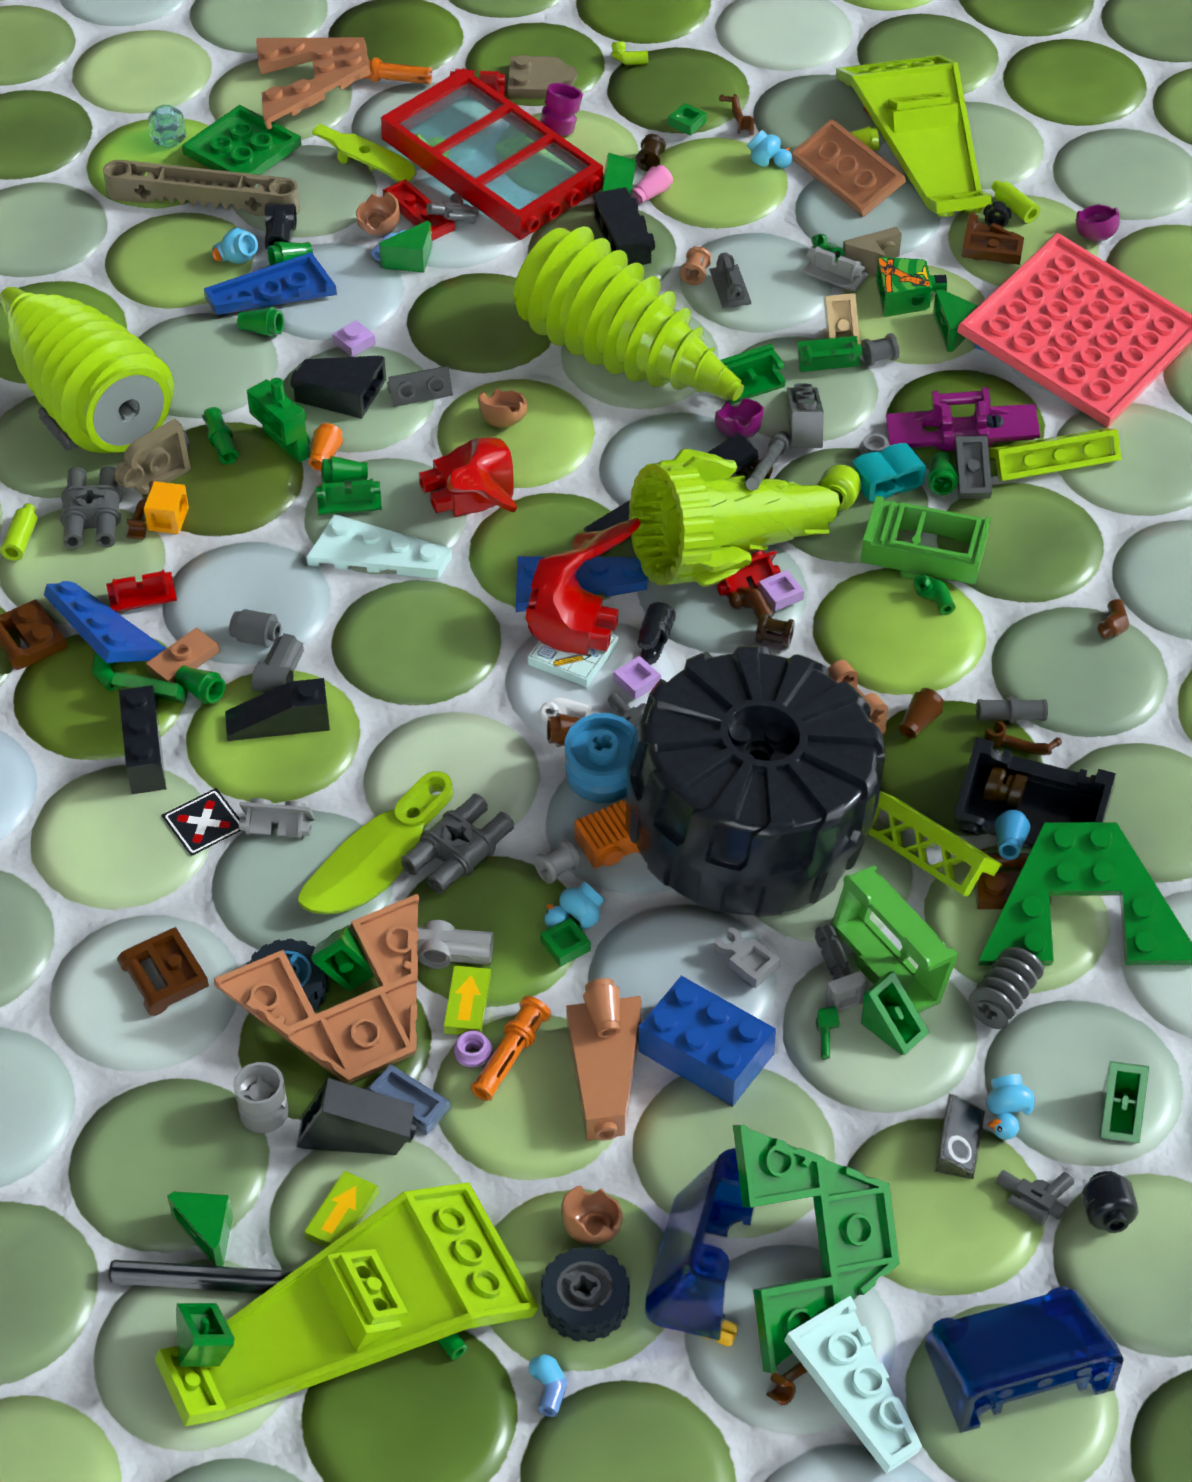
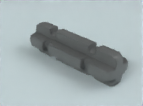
[38,407,78,451]
[815,925,854,980]

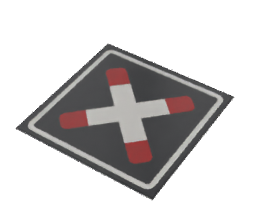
[161,788,242,856]

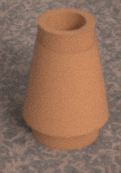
[583,978,620,1038]

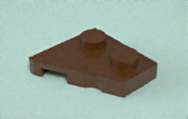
[962,213,1024,265]

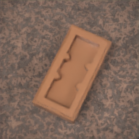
[146,627,220,683]

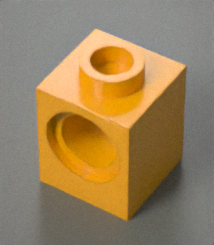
[144,481,189,534]

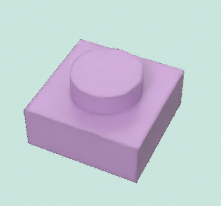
[333,320,376,357]
[758,570,804,611]
[613,656,661,700]

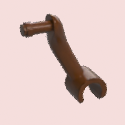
[719,94,754,135]
[126,481,154,540]
[984,721,1062,755]
[766,1362,808,1405]

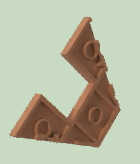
[256,37,371,130]
[214,894,419,1084]

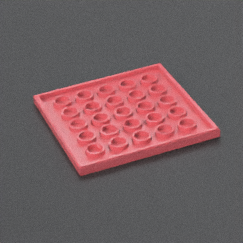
[957,233,1192,428]

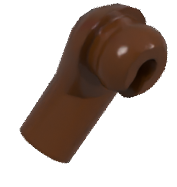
[728,587,774,621]
[1097,599,1129,639]

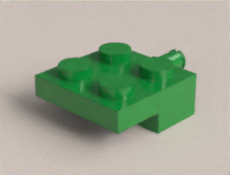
[246,377,310,463]

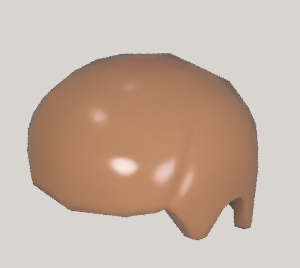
[356,192,400,236]
[478,388,527,428]
[561,1185,623,1245]

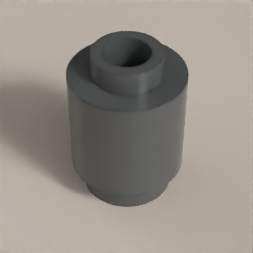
[229,609,282,647]

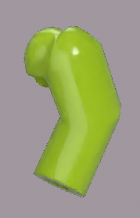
[610,41,648,65]

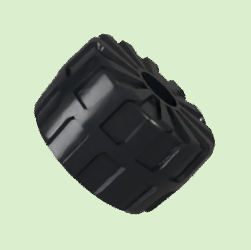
[625,646,885,917]

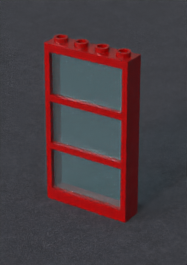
[381,68,603,240]

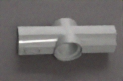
[417,920,494,969]

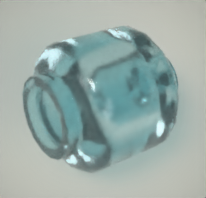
[148,105,186,148]

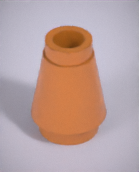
[308,423,343,471]

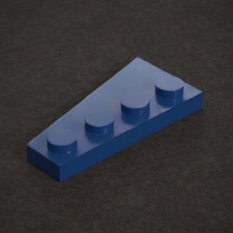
[203,252,337,315]
[516,556,648,613]
[44,581,167,663]

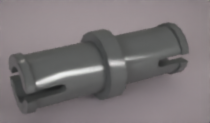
[976,697,1048,723]

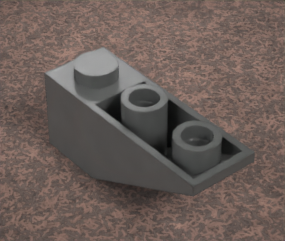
[787,383,824,448]

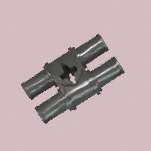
[60,466,122,549]
[401,793,514,894]

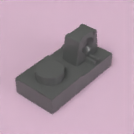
[954,436,992,499]

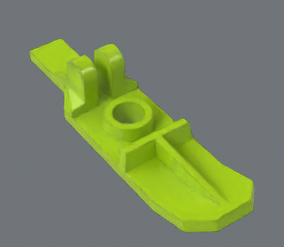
[312,123,416,183]

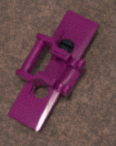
[886,387,1040,451]

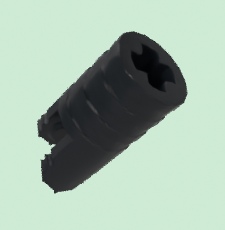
[637,602,676,665]

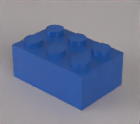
[639,975,776,1106]

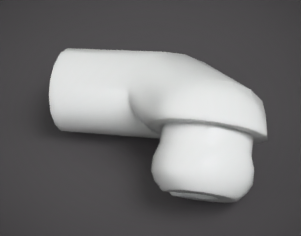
[540,697,591,723]

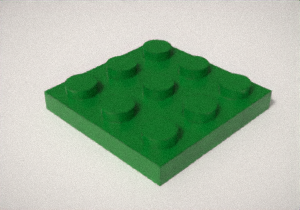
[182,105,302,175]

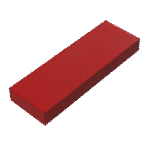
[382,179,455,241]

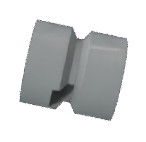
[233,1062,289,1133]

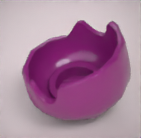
[1075,204,1120,242]
[714,398,764,439]

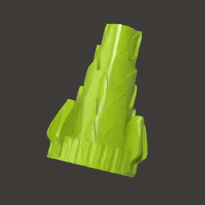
[629,449,840,587]

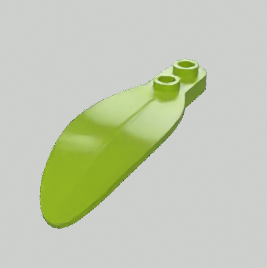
[298,771,454,914]

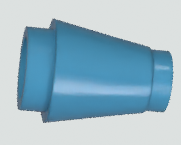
[995,810,1030,860]

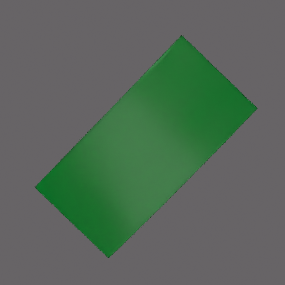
[601,153,636,196]

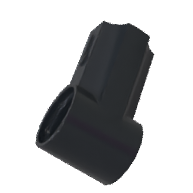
[265,204,297,249]

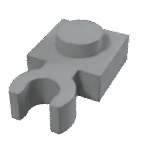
[714,927,781,989]

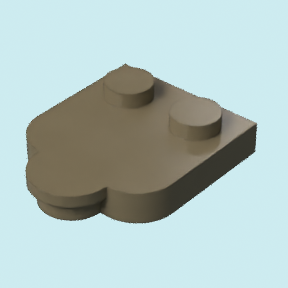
[508,55,577,98]
[114,418,191,495]

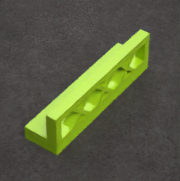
[988,428,1122,481]
[868,791,1001,897]

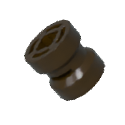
[983,766,1028,810]

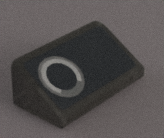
[935,1093,985,1179]

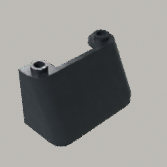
[954,737,1116,846]

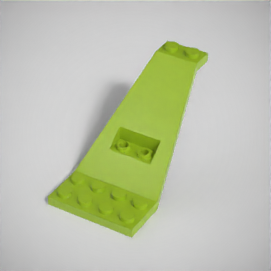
[836,55,992,217]
[154,1182,539,1427]

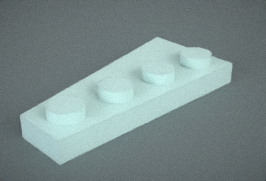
[307,514,452,579]
[784,1296,922,1474]

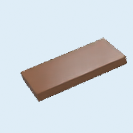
[791,119,906,217]

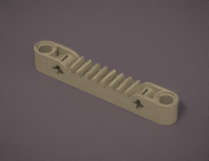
[103,160,300,217]

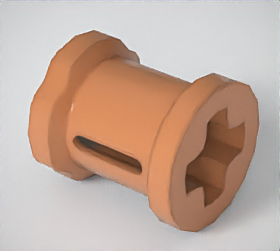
[679,246,712,285]

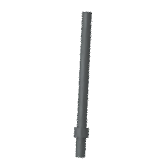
[746,431,790,491]

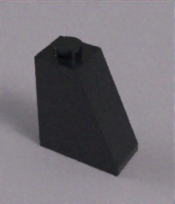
[290,355,387,419]
[296,1078,417,1155]

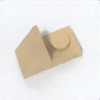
[823,293,860,344]

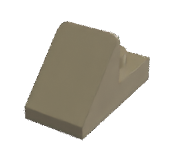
[843,227,902,276]

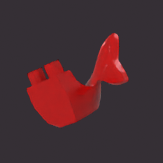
[419,437,517,517]
[526,518,641,655]

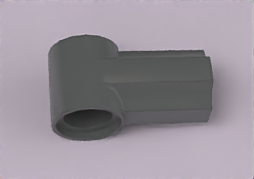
[251,633,304,693]

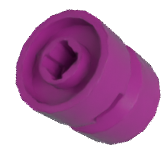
[540,83,583,135]

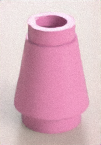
[631,165,673,204]

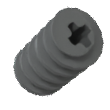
[968,947,1044,1029]

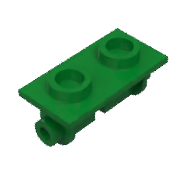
[797,336,862,372]
[316,478,382,515]

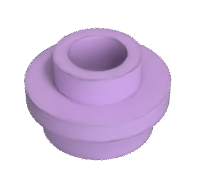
[454,1031,492,1068]

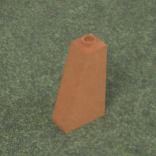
[566,996,642,1141]

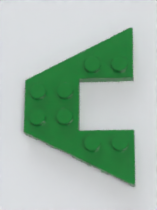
[978,822,1192,965]
[733,1125,900,1373]

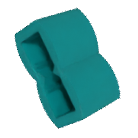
[851,443,926,502]

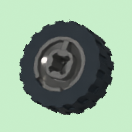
[541,1247,630,1342]

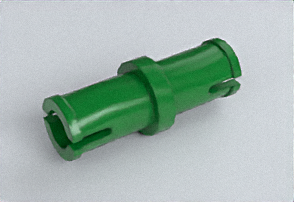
[202,407,239,465]

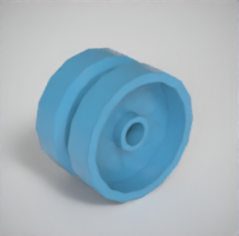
[565,713,636,803]

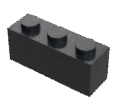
[593,187,655,265]
[118,685,167,794]

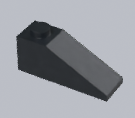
[225,678,330,741]

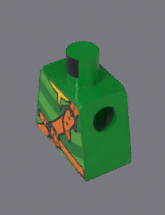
[876,257,947,317]

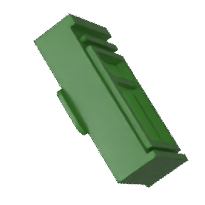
[861,495,991,585]
[831,865,958,1013]

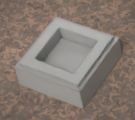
[825,971,867,1012]

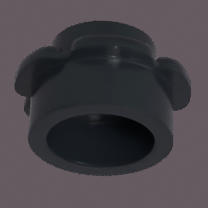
[983,201,1012,227]

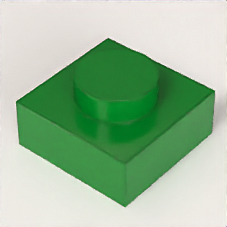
[668,103,707,136]
[540,918,591,967]

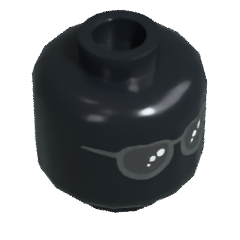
[1082,1171,1139,1233]

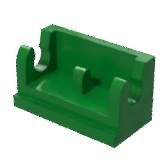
[721,344,786,404]

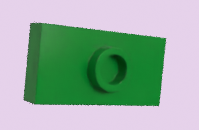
[111,672,188,704]

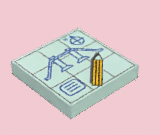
[528,634,618,688]

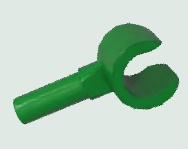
[815,1006,840,1059]

